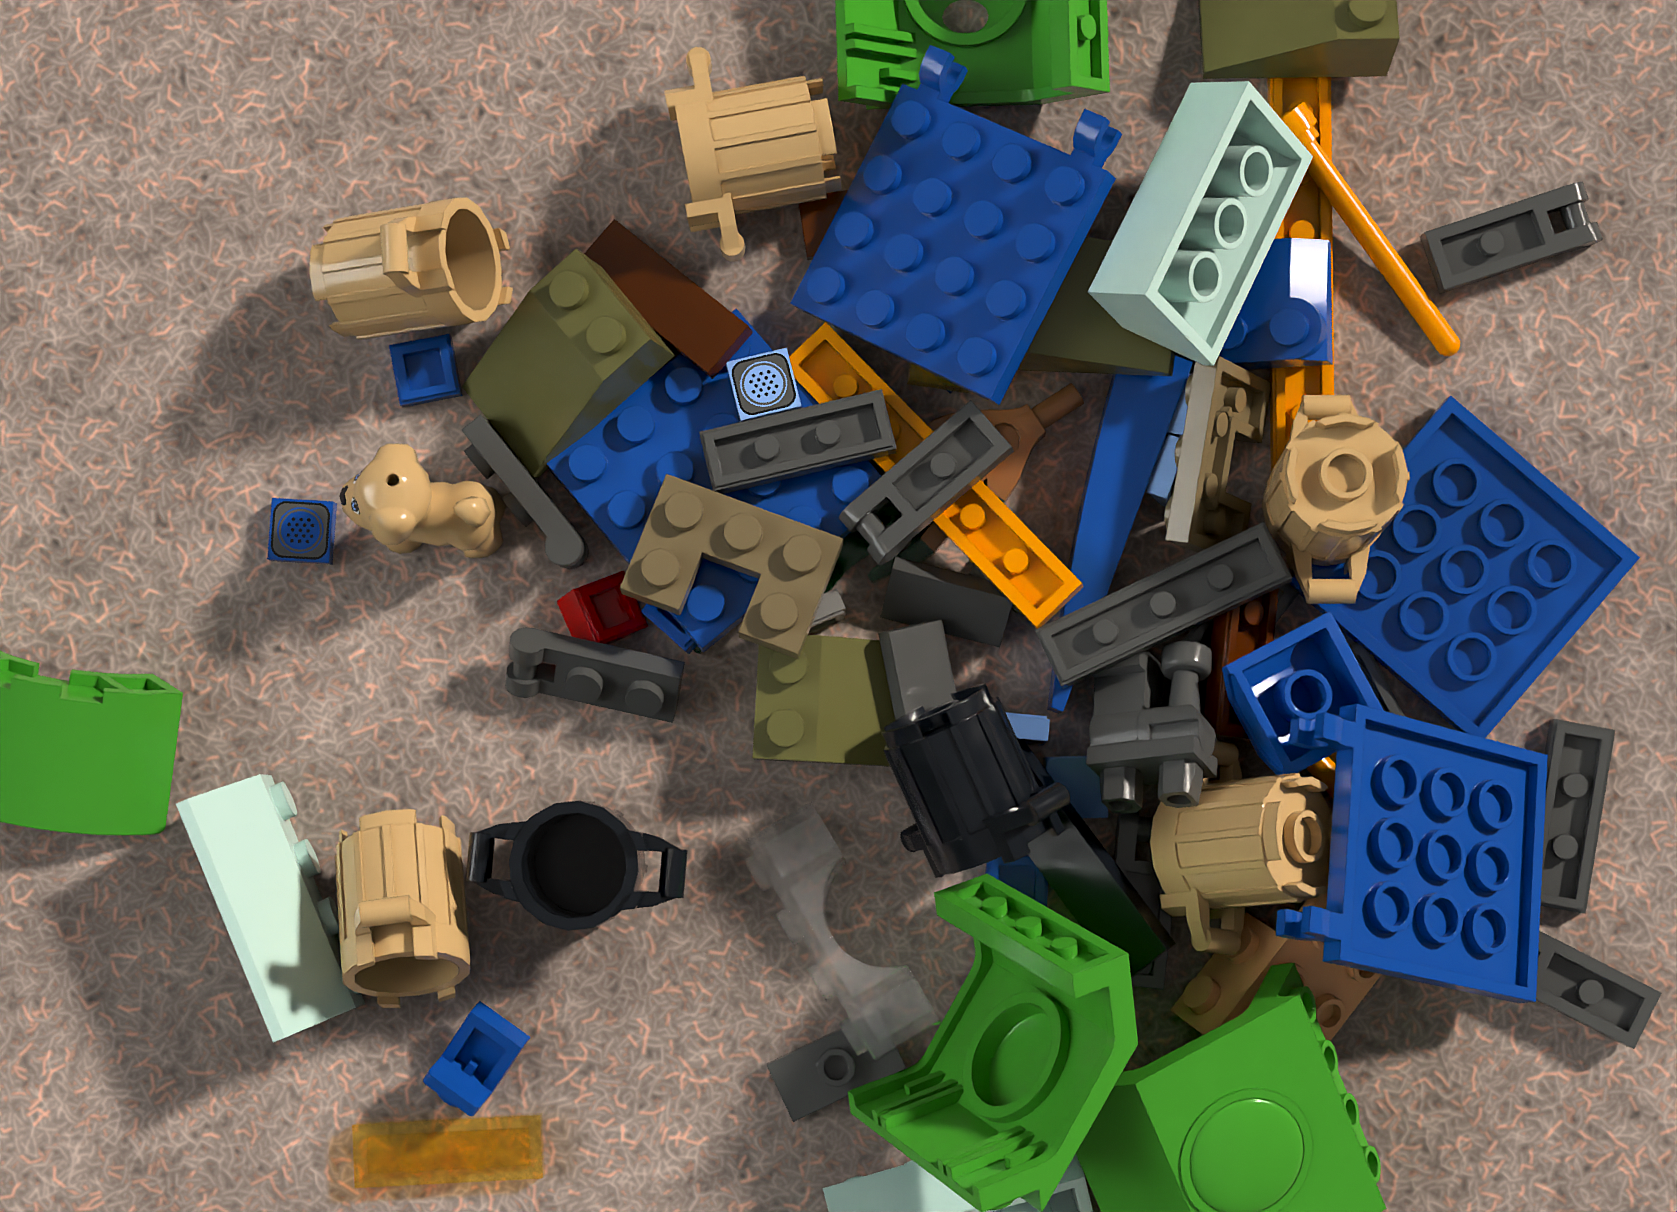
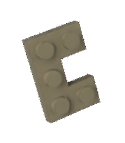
[1164,356,1271,553]
[620,474,843,659]

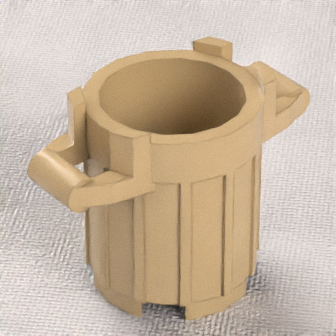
[664,47,842,262]
[309,197,513,340]
[1262,395,1410,604]
[1150,740,1333,955]
[335,809,471,1008]

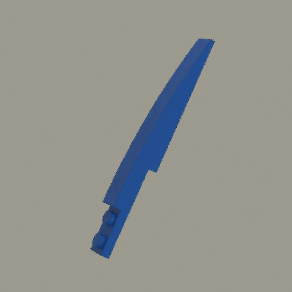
[1047,355,1193,714]

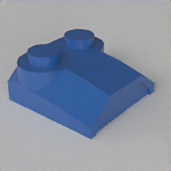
[1219,238,1333,370]
[1222,611,1384,775]

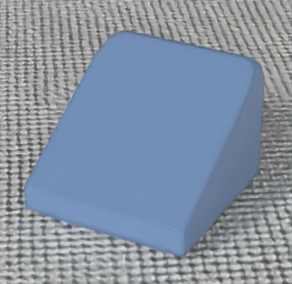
[1043,756,1108,818]

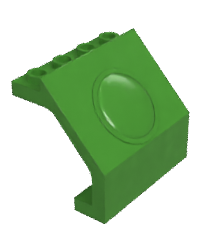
[835,0,1110,110]
[848,874,1138,1212]
[1076,963,1387,1212]

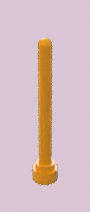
[1280,101,1460,357]

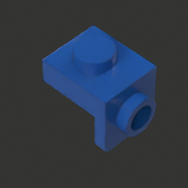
[423,1001,530,1116]

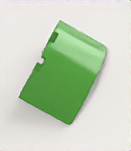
[0,651,183,835]

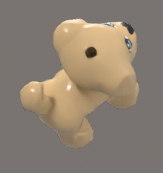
[339,443,506,558]

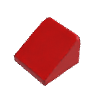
[557,570,648,645]

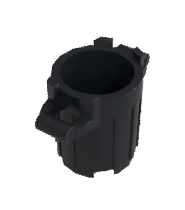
[882,683,1070,878]
[466,801,688,931]

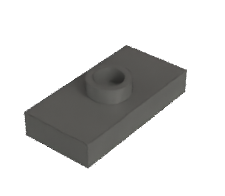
[767,1010,906,1122]

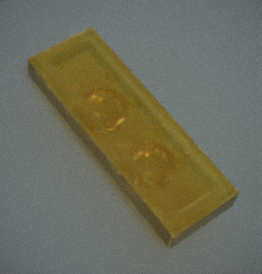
[352,1113,545,1188]

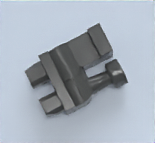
[1086,641,1218,814]

